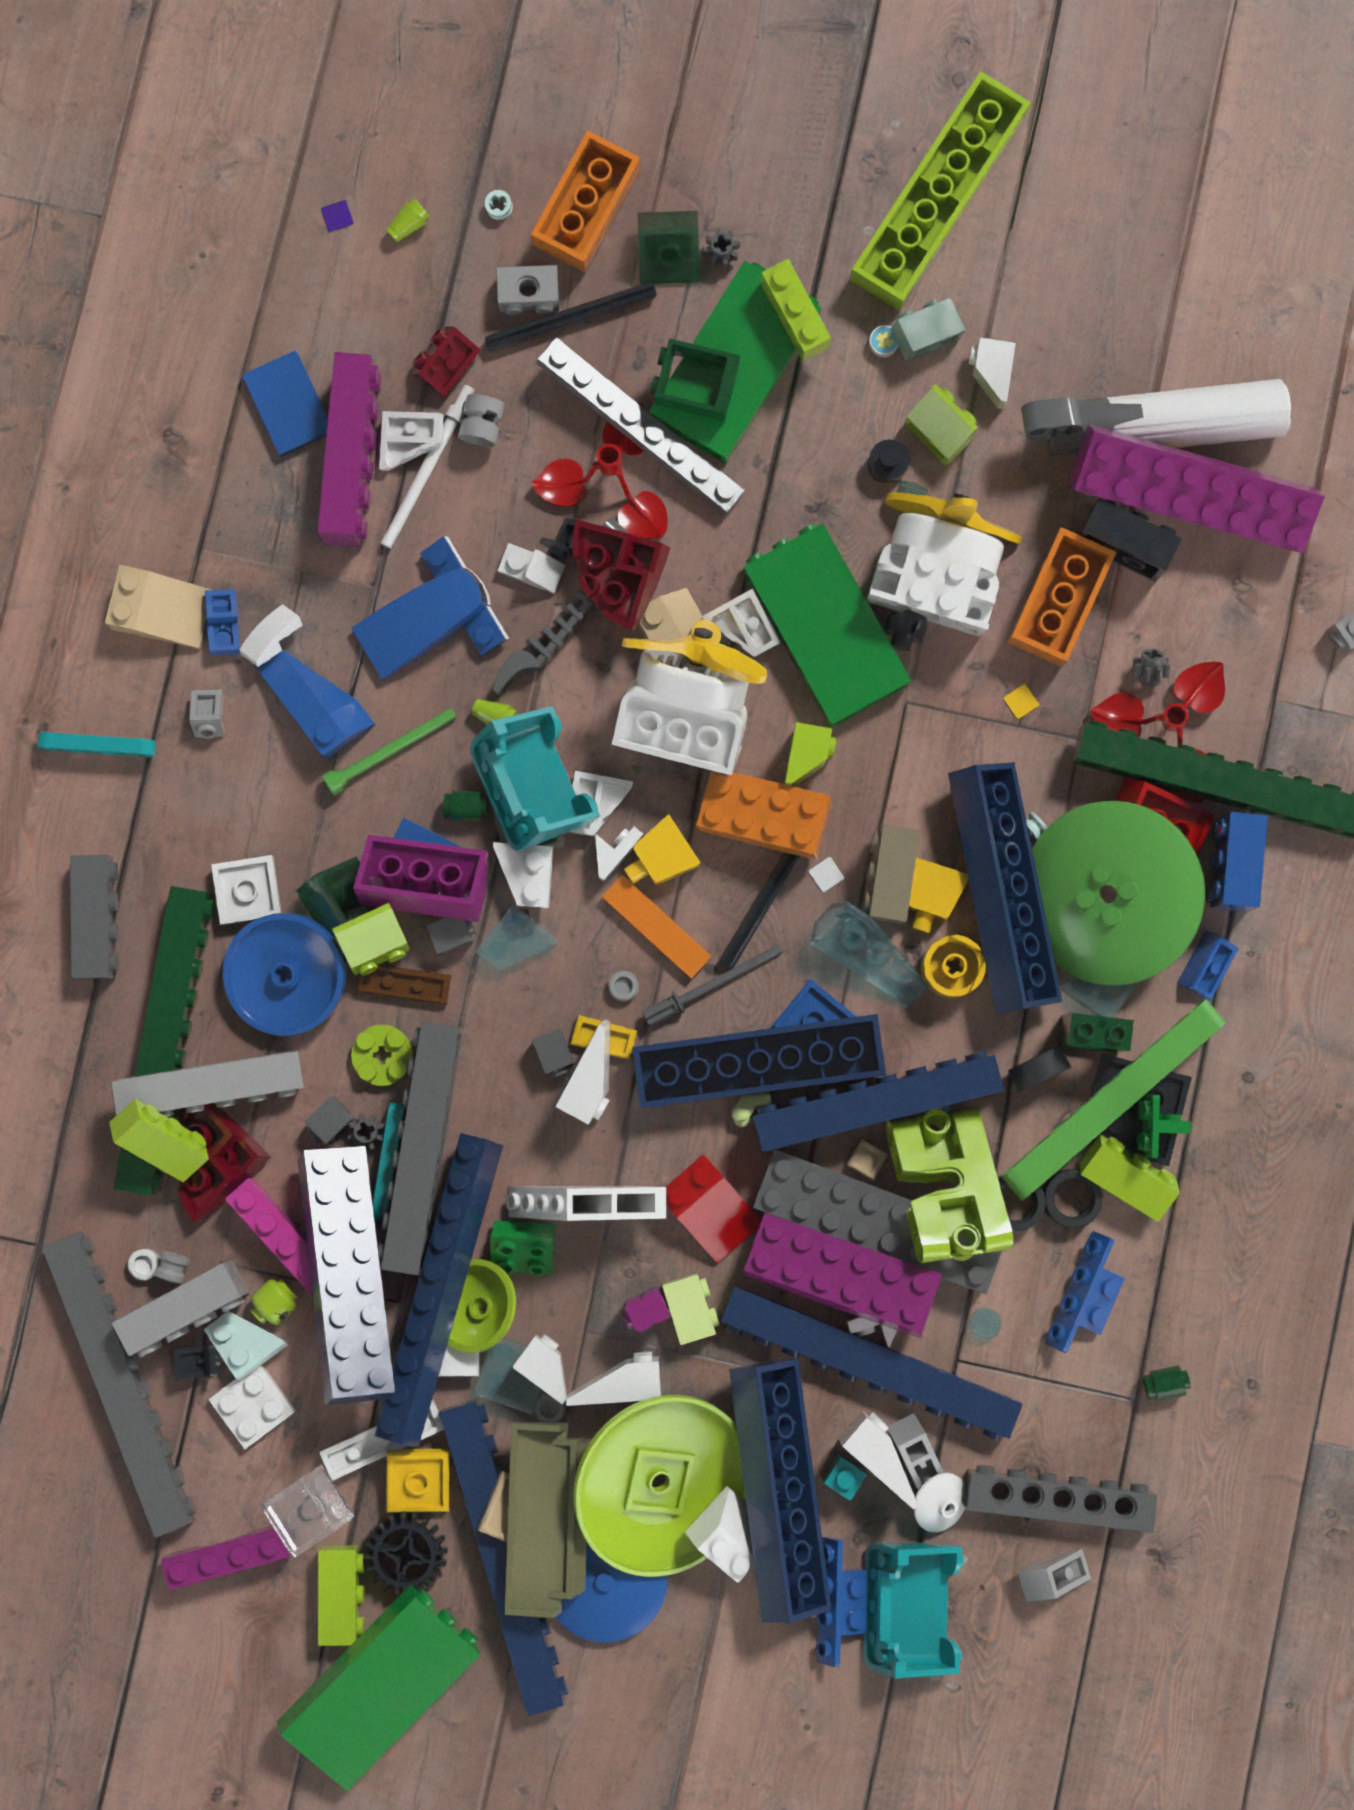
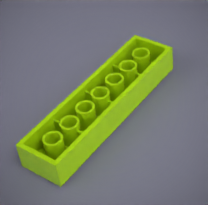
[849,71,1031,312]

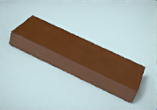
[356,964,452,1006]

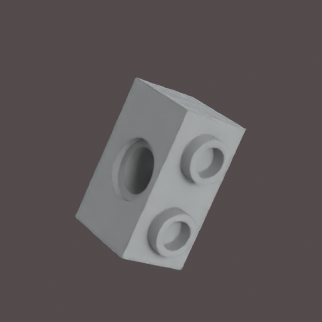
[497,265,560,315]

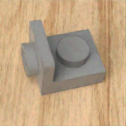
[1328,612,1354,654]
[189,689,225,739]

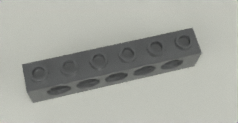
[965,1465,1157,1533]

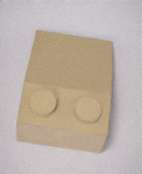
[105,564,211,649]

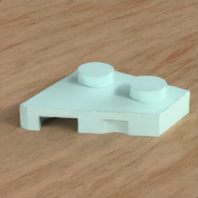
[204,1311,288,1381]

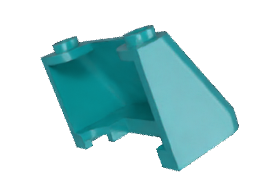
[470,706,600,851]
[863,1542,964,1679]

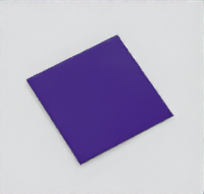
[321,200,354,232]

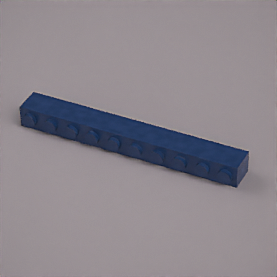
[375,1133,503,1447]
[720,1285,1023,1441]
[439,1399,569,1716]

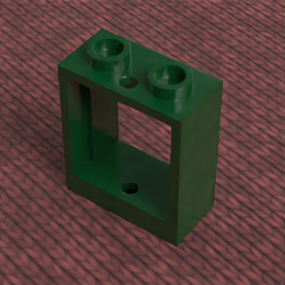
[650,338,740,421]
[1058,1013,1134,1053]

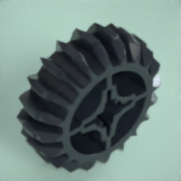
[363,1511,448,1596]

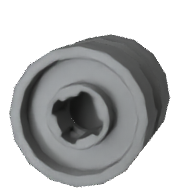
[458,394,505,447]

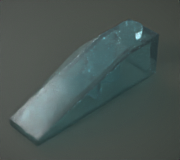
[810,901,928,1008]

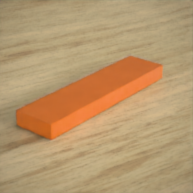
[602,874,712,979]

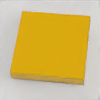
[387,1449,449,1513]

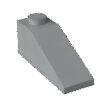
[888,1413,944,1491]

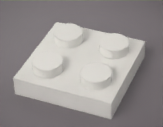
[211,855,282,925]
[208,1364,296,1449]

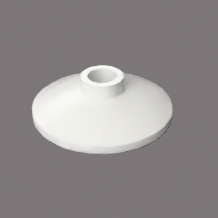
[913,1473,967,1532]

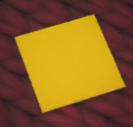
[1003,683,1040,719]

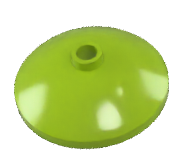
[448,1259,516,1353]

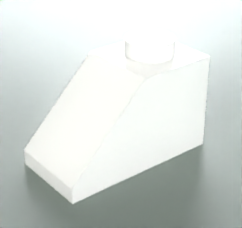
[968,337,1016,409]
[513,1334,567,1405]

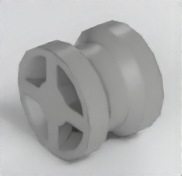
[154,1251,191,1283]

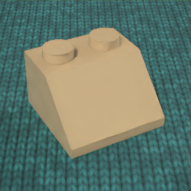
[638,588,703,640]

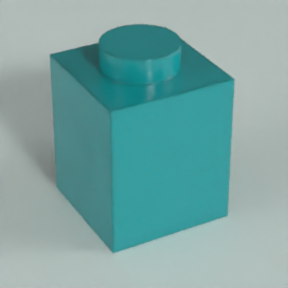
[822,1453,867,1501]

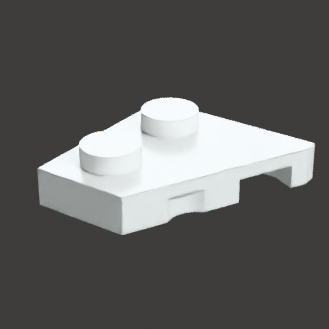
[379,411,444,471]
[702,589,782,657]

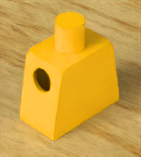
[624,815,701,885]
[909,857,968,934]

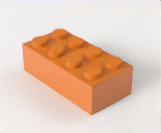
[531,130,641,273]
[1007,527,1116,668]
[696,770,833,861]

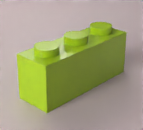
[760,259,831,362]
[109,1099,209,1182]
[1079,1134,1180,1222]
[318,1545,365,1646]

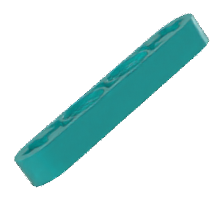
[37,732,156,757]
[372,1102,406,1223]

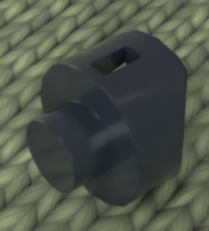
[867,439,910,483]
[884,610,927,651]

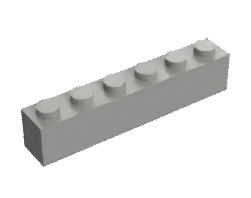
[110,1051,304,1117]

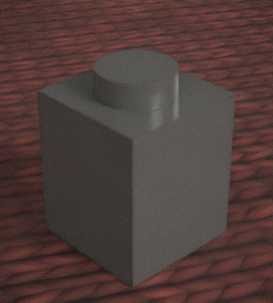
[426,918,476,956]
[532,1029,575,1078]
[305,1096,356,1144]

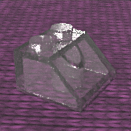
[260,1464,355,1559]

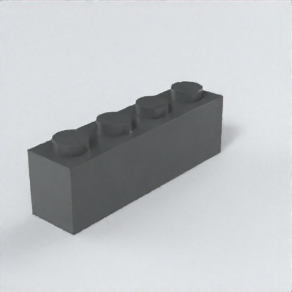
[70,855,119,980]

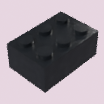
[1079,498,1182,583]

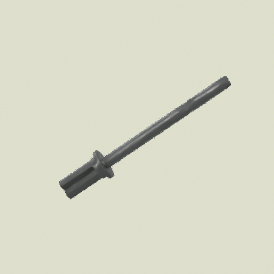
[641,945,784,1027]

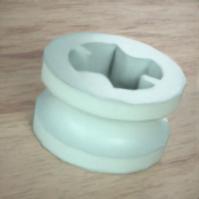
[485,190,513,220]
[1026,812,1048,841]

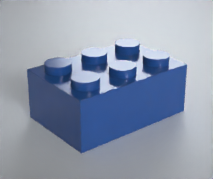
[1207,812,1268,912]

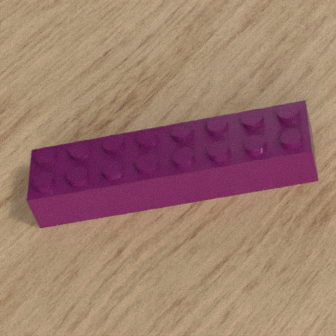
[1068,424,1325,554]

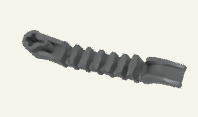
[492,517,629,698]

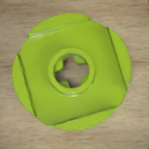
[351,1025,414,1086]

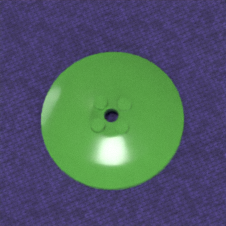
[1032,801,1205,985]

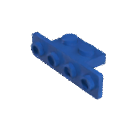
[1045,1231,1125,1353]
[816,1536,868,1667]

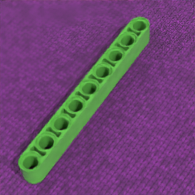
[1001,999,1226,1201]

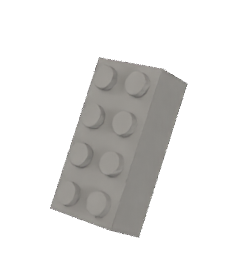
[112,1260,250,1358]

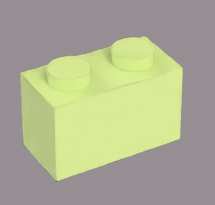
[662,1273,720,1345]

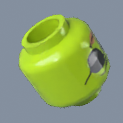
[251,1279,297,1325]

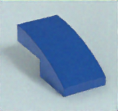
[205,589,240,656]

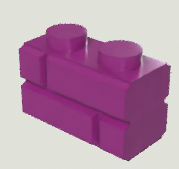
[621,1286,670,1333]

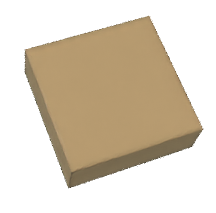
[846,1139,888,1180]

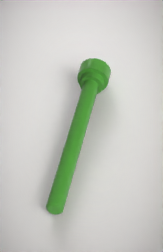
[322,708,456,796]

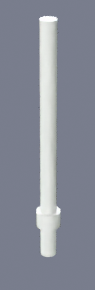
[381,384,475,549]

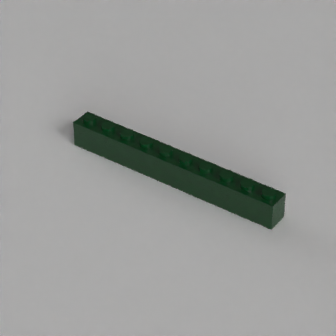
[1071,721,1354,839]
[113,886,215,1196]

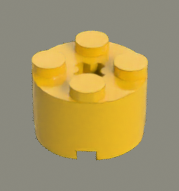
[921,935,986,998]

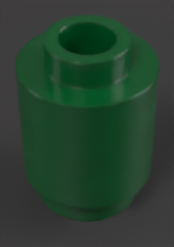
[443,790,488,821]
[1143,1365,1191,1402]

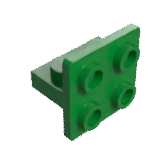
[1137,1095,1191,1158]
[490,1220,555,1276]

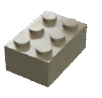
[861,824,920,926]

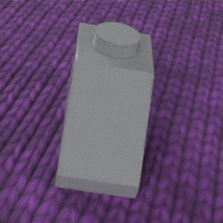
[1018,1549,1091,1602]

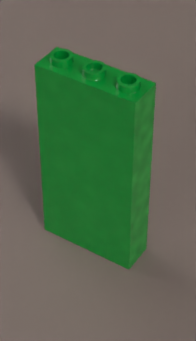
[649,260,821,465]
[743,523,912,728]
[277,1585,481,1791]

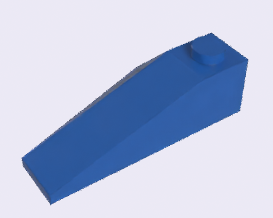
[254,650,376,761]

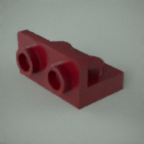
[410,326,481,397]

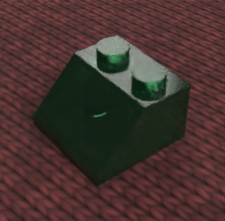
[637,211,700,284]
[295,856,376,939]

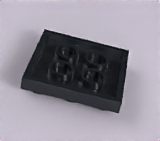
[1088,1053,1192,1166]

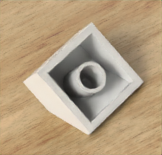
[685,1486,754,1583]

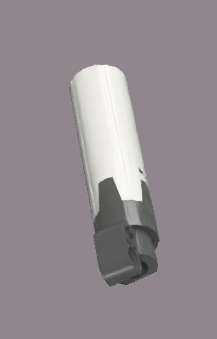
[1021,379,1291,455]

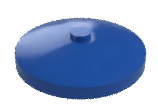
[223,912,346,1036]
[556,1543,668,1642]

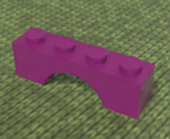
[161,1521,295,1591]

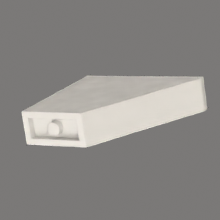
[506,1186,666,1221]

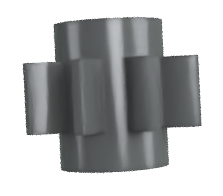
[703,228,740,268]
[1132,649,1171,687]
[348,1113,386,1150]

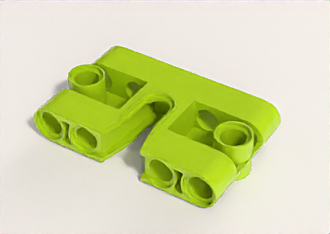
[886,1108,1013,1263]

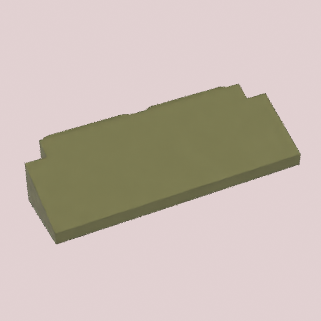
[505,1422,588,1618]

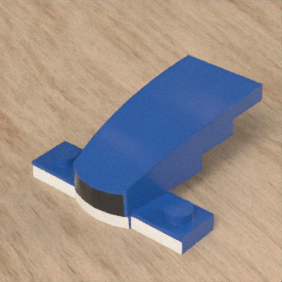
[351,536,509,679]

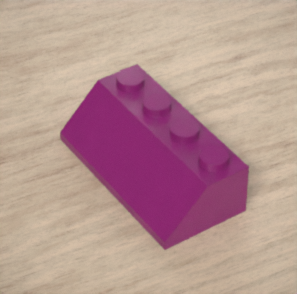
[353,835,488,922]

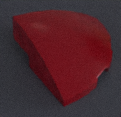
[572,519,670,631]
[177,1103,271,1223]

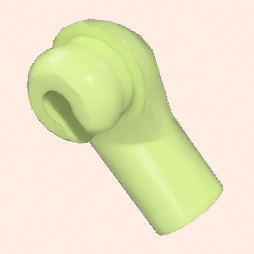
[732,1091,772,1127]

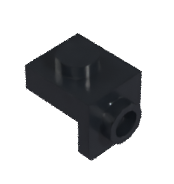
[540,518,576,561]
[170,1344,220,1380]

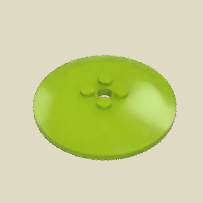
[573,1395,746,1577]

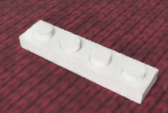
[319,1399,444,1481]

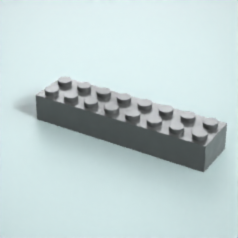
[378,1022,463,1275]
[752,1149,1002,1295]

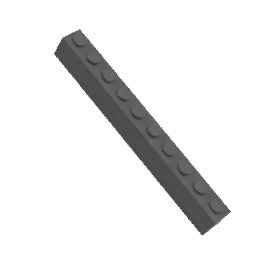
[42,1232,197,1538]

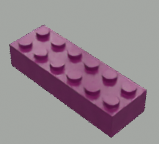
[318,352,382,548]
[744,1213,942,1339]

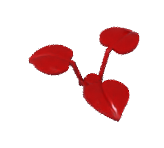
[531,402,668,539]
[1090,662,1226,803]

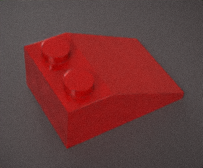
[1116,778,1215,857]
[665,1154,762,1264]

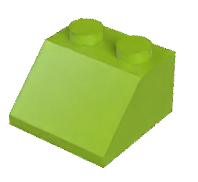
[784,722,837,787]
[332,903,410,976]

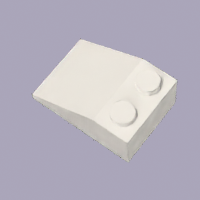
[556,1019,610,1125]
[566,1351,661,1406]
[839,1411,918,1509]

